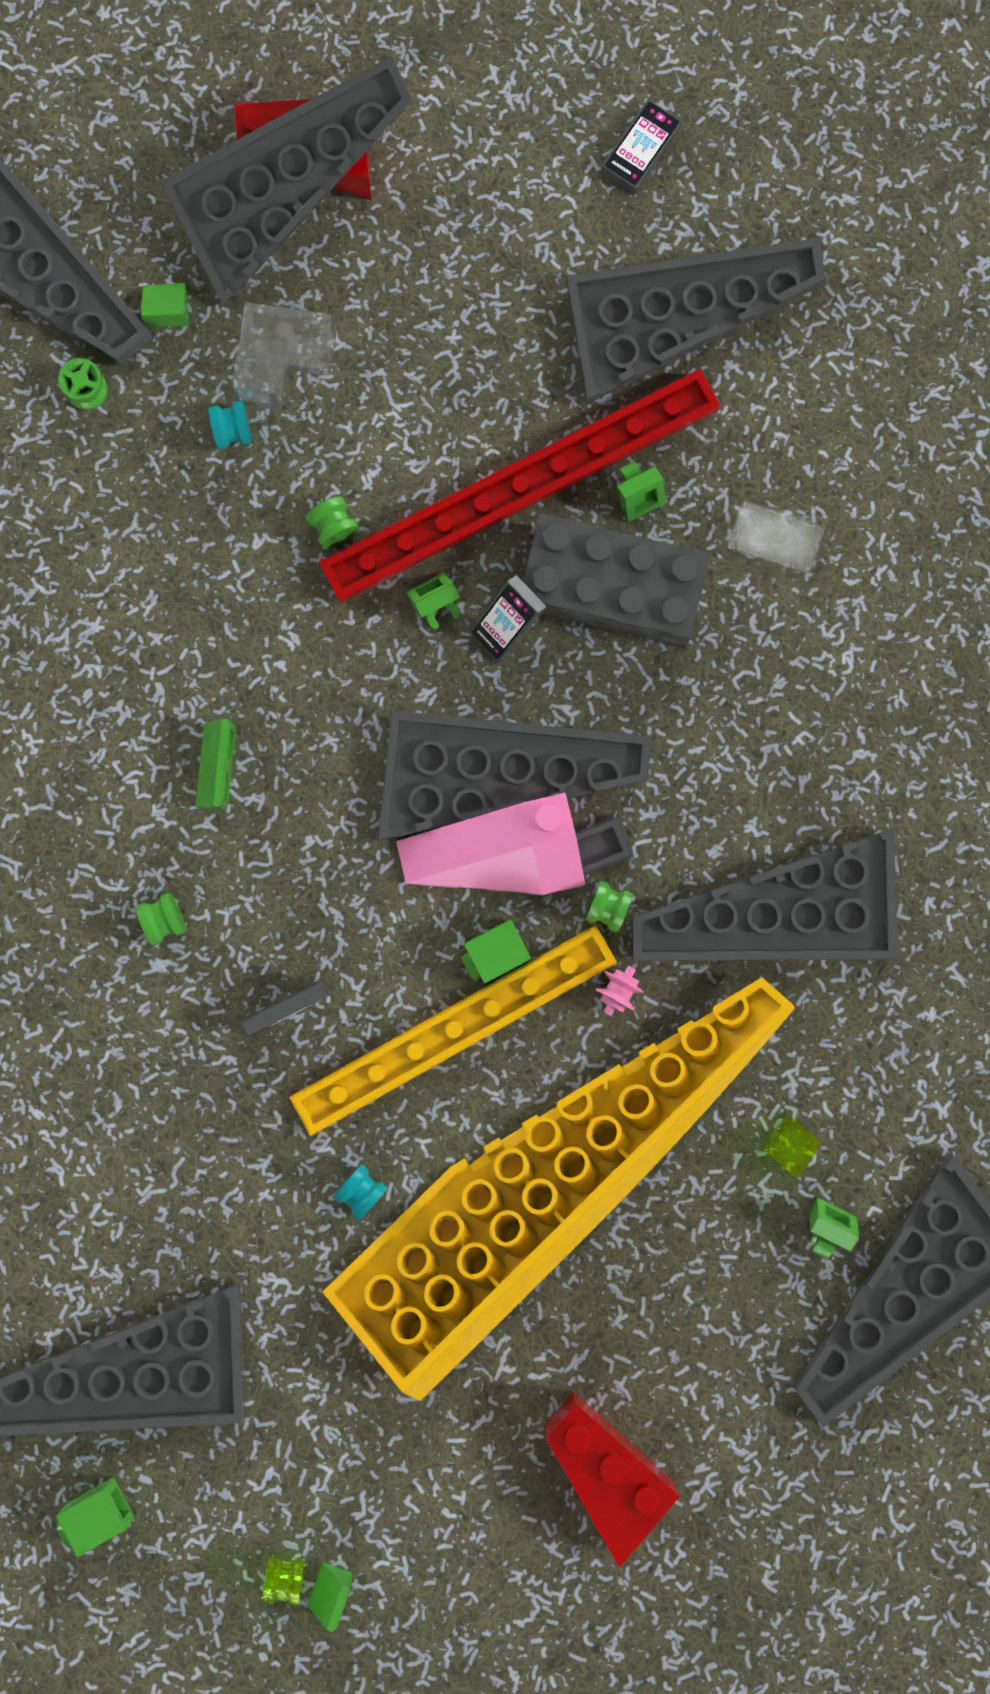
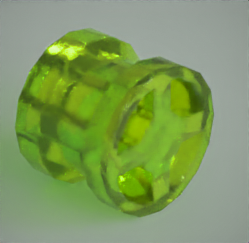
[262,1555,306,1608]

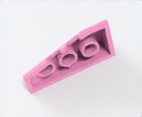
[396,793,586,896]

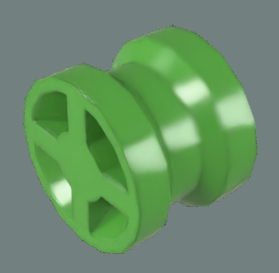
[58,358,108,410]
[306,496,360,549]
[585,880,633,933]
[136,892,187,946]

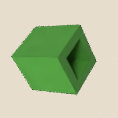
[460,919,532,984]
[56,1477,134,1557]

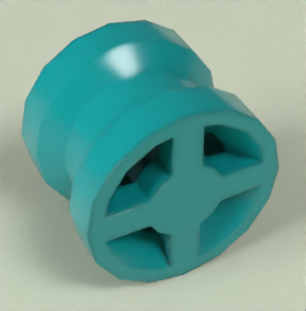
[208,400,253,450]
[332,1164,388,1221]

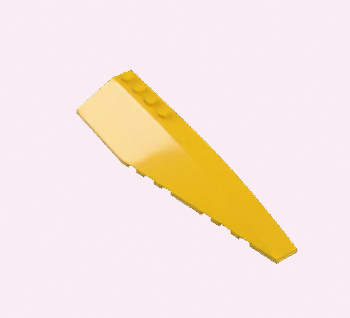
[322,977,795,1401]

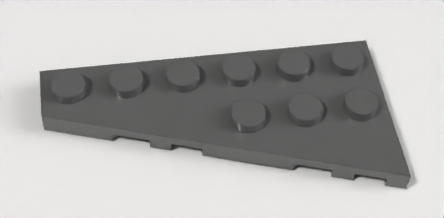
[160,56,413,305]
[0,159,153,365]
[566,238,826,405]
[378,711,652,841]
[631,828,897,961]
[793,1153,990,1428]
[0,1282,246,1436]

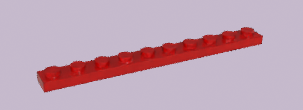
[319,369,721,604]

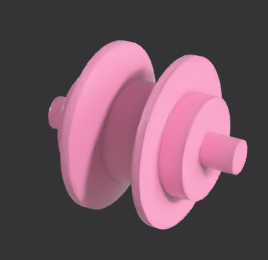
[595,966,644,1016]

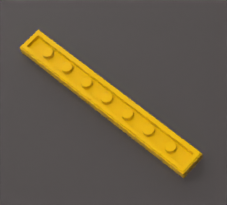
[289,925,617,1136]

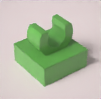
[617,462,666,522]
[406,572,460,629]
[809,1197,859,1260]

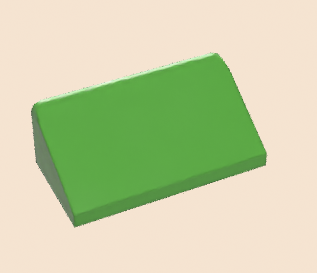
[195,719,236,811]

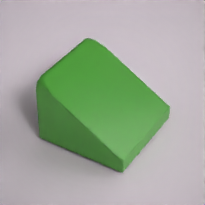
[141,283,189,328]
[308,1563,353,1632]

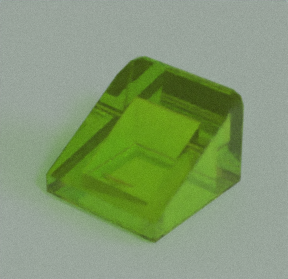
[759,1114,822,1179]

